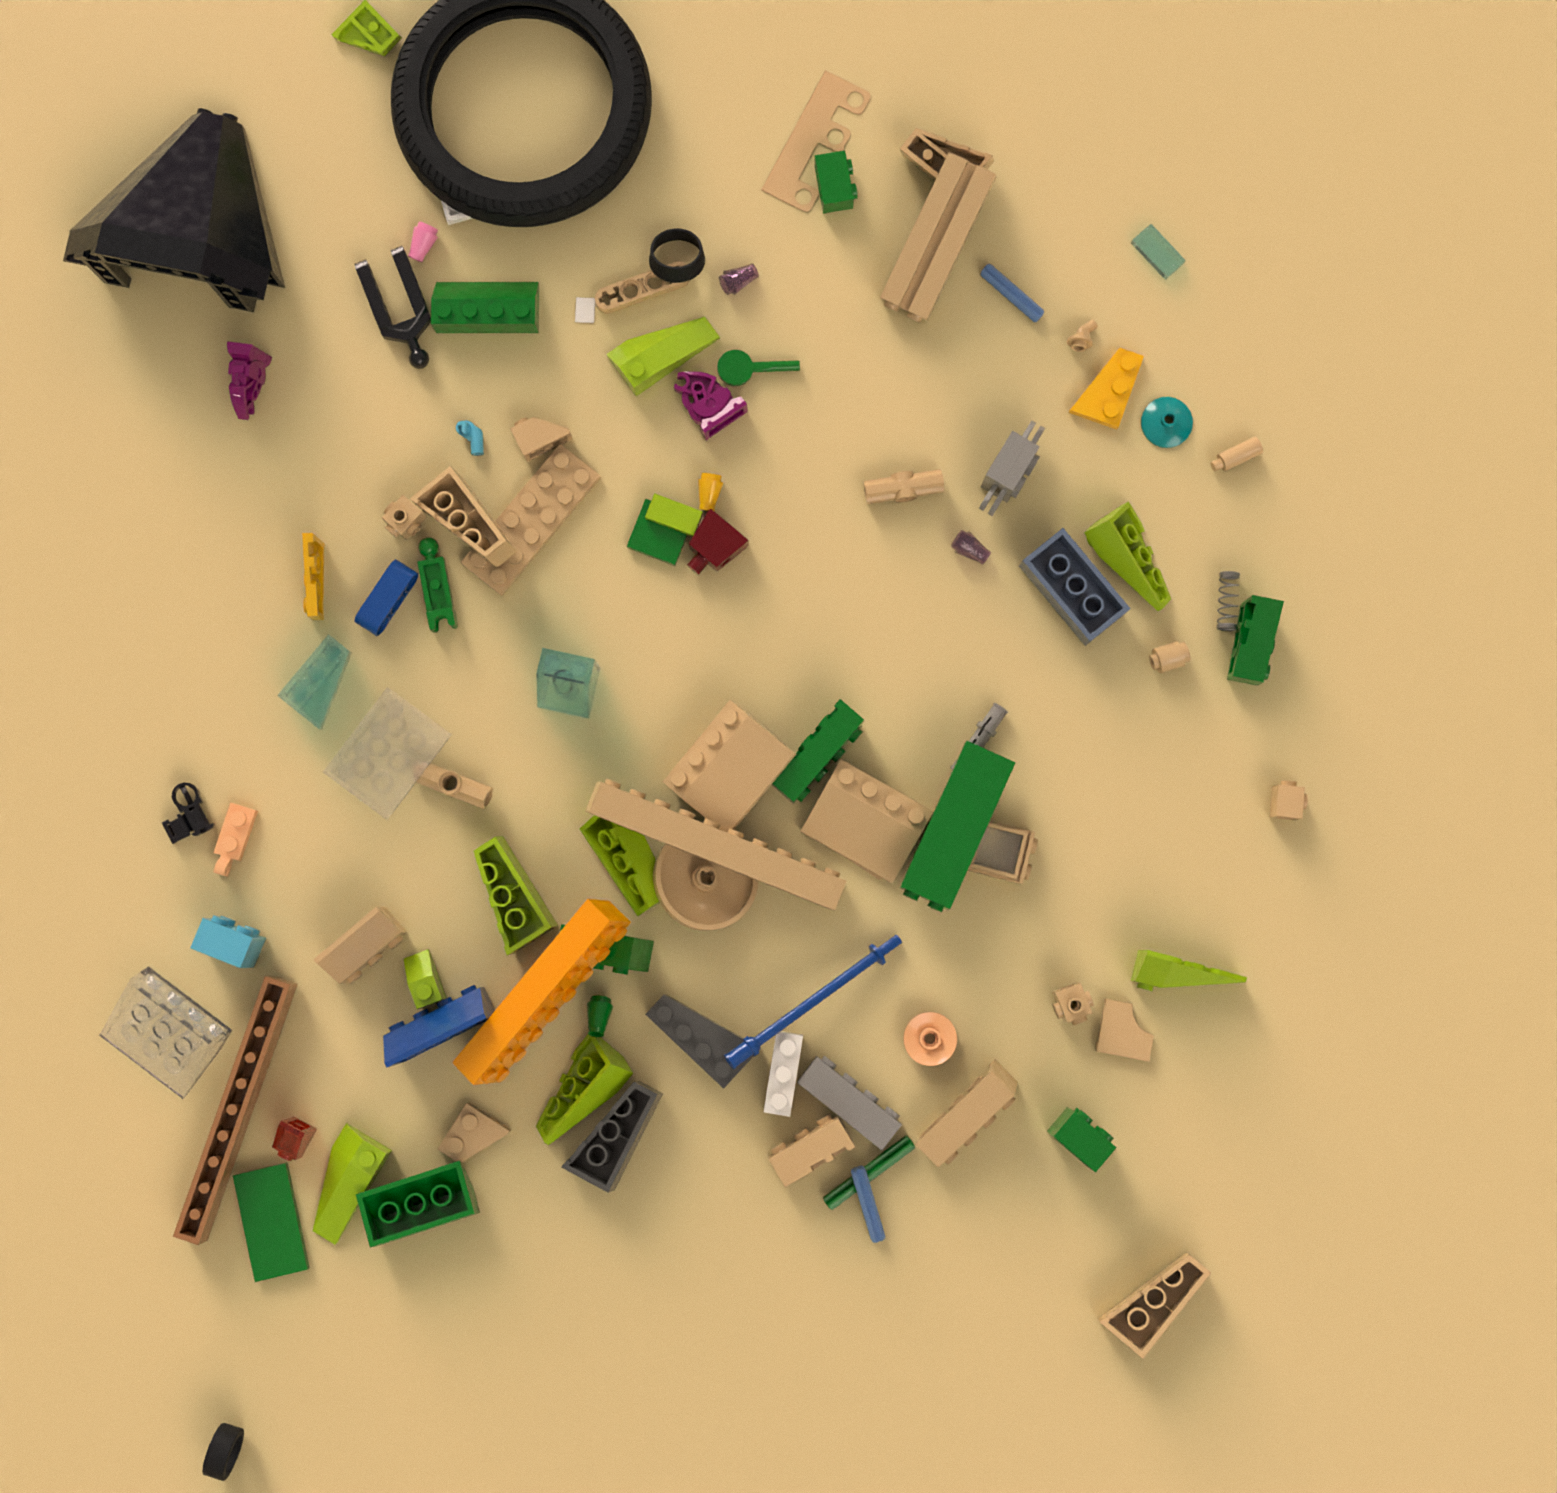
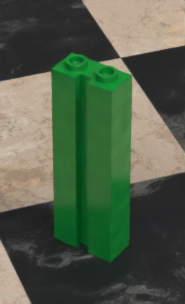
[899,741,1016,912]

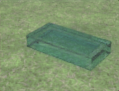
[1131,224,1186,280]

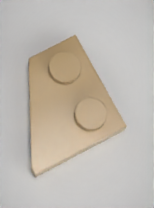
[437,1103,511,1162]

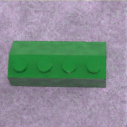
[431,282,539,333]
[356,1161,480,1248]

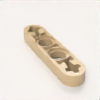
[595,262,690,314]

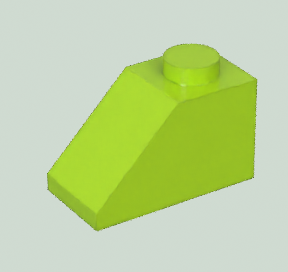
[404,949,447,1009]

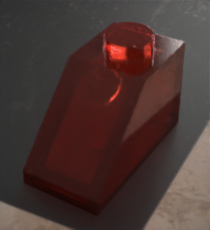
[272,1116,317,1161]

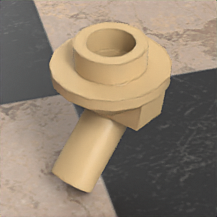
[1067,320,1098,352]

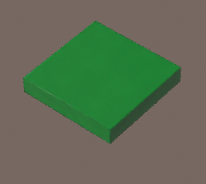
[627,499,688,566]

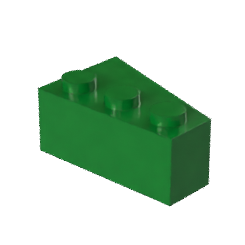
[560,924,654,975]

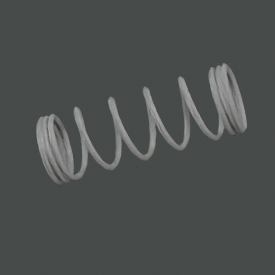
[1216,571,1240,631]

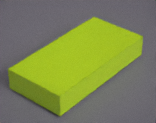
[645,493,703,537]

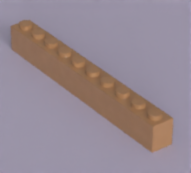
[173,976,298,1245]

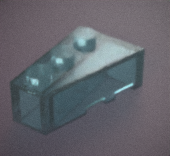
[277,634,352,729]

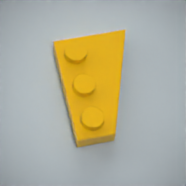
[1068,348,1144,430]
[302,533,325,620]

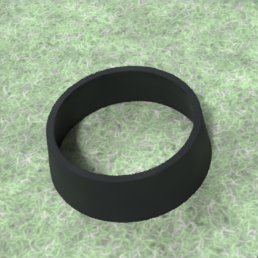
[649,228,705,283]

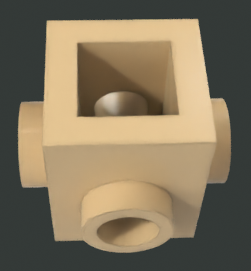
[382,495,427,540]
[1052,982,1094,1025]

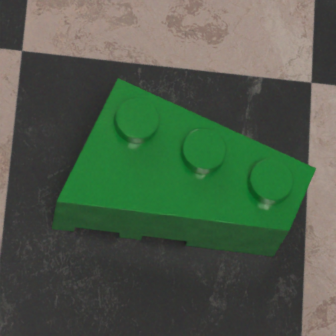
[1227,595,1284,686]

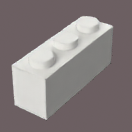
[764,1031,803,1117]

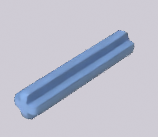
[980,264,1044,322]
[851,1165,886,1243]

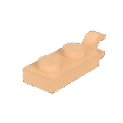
[213,803,258,877]

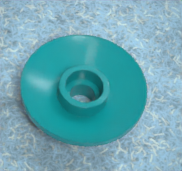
[1141,397,1193,448]

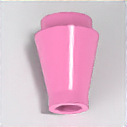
[408,221,438,263]

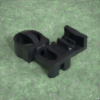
[162,782,215,844]

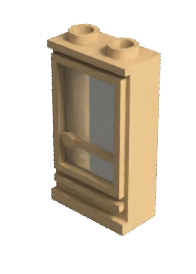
[968,821,1038,884]

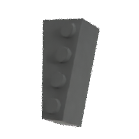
[645,994,761,1089]
[561,1081,663,1193]

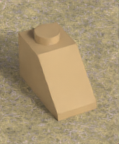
[510,417,573,462]

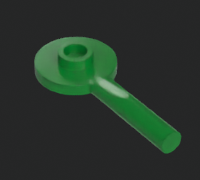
[717,350,800,386]

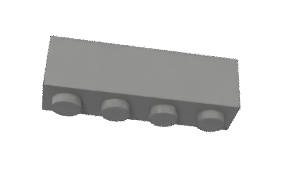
[797,1056,902,1150]

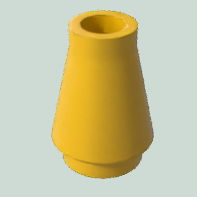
[698,473,723,511]

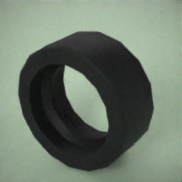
[202,1423,244,1481]

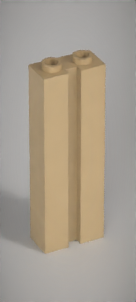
[880,152,997,323]

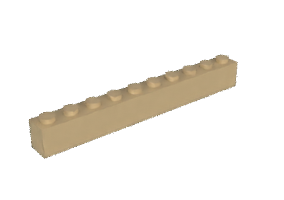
[585,779,846,911]

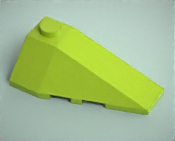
[1084,501,1171,611]
[313,1123,392,1245]

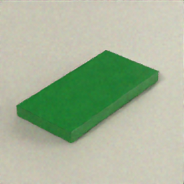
[233,1162,310,1282]

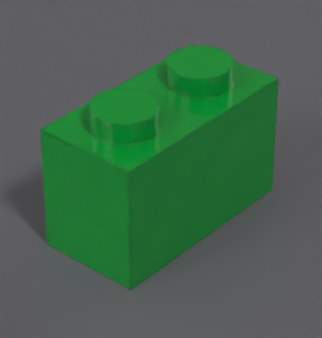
[814,150,858,214]

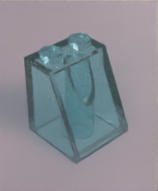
[536,648,600,719]

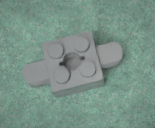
[979,421,1045,516]

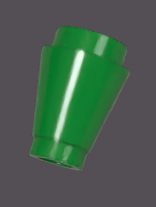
[587,995,613,1037]

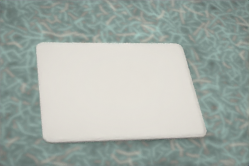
[575,297,595,323]

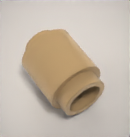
[1149,641,1191,674]

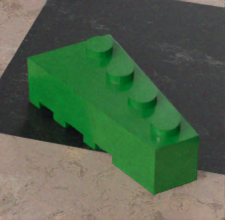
[772,699,864,804]

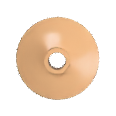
[903,1012,957,1066]

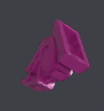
[227,341,272,420]
[674,371,748,440]

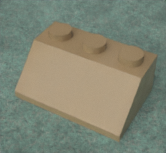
[313,907,406,984]

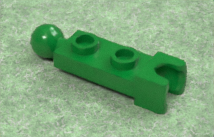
[417,537,458,633]

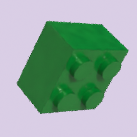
[1047,1107,1117,1173]

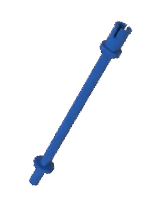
[724,935,902,1069]

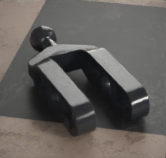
[354,246,431,369]

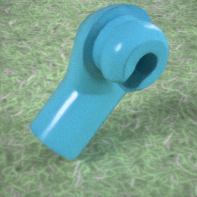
[456,420,484,456]

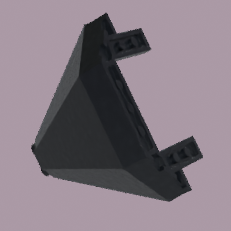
[63,108,285,312]

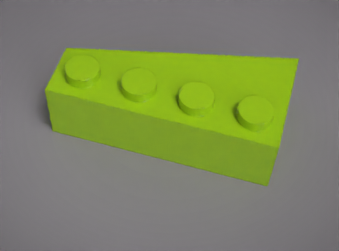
[579,815,660,916]
[473,836,558,956]

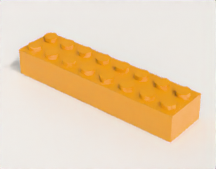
[452,899,631,1085]

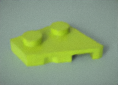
[331,0,402,56]

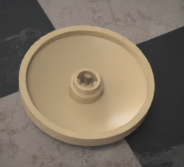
[653,829,758,931]

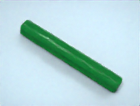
[823,1136,915,1210]

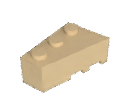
[900,128,994,181]
[768,1114,855,1187]

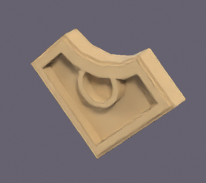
[1095,999,1154,1062]

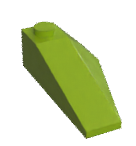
[606,317,720,396]
[1131,950,1247,991]
[536,1035,633,1145]

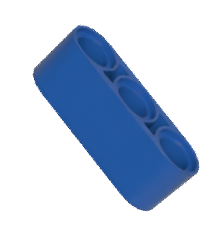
[354,559,419,636]

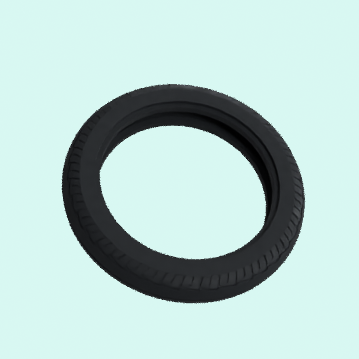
[391,0,652,227]

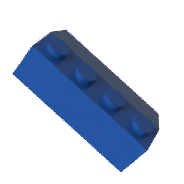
[383,985,495,1068]

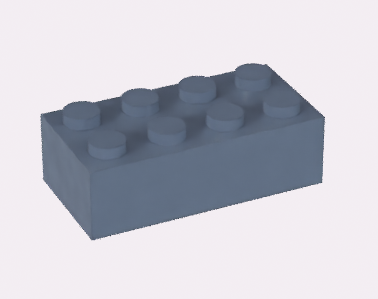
[1019,528,1131,646]

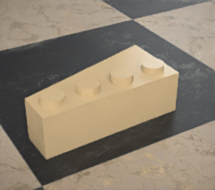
[1098,1252,1211,1359]

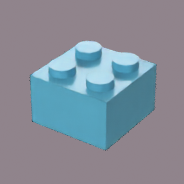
[190,915,266,968]

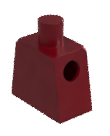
[687,508,749,575]

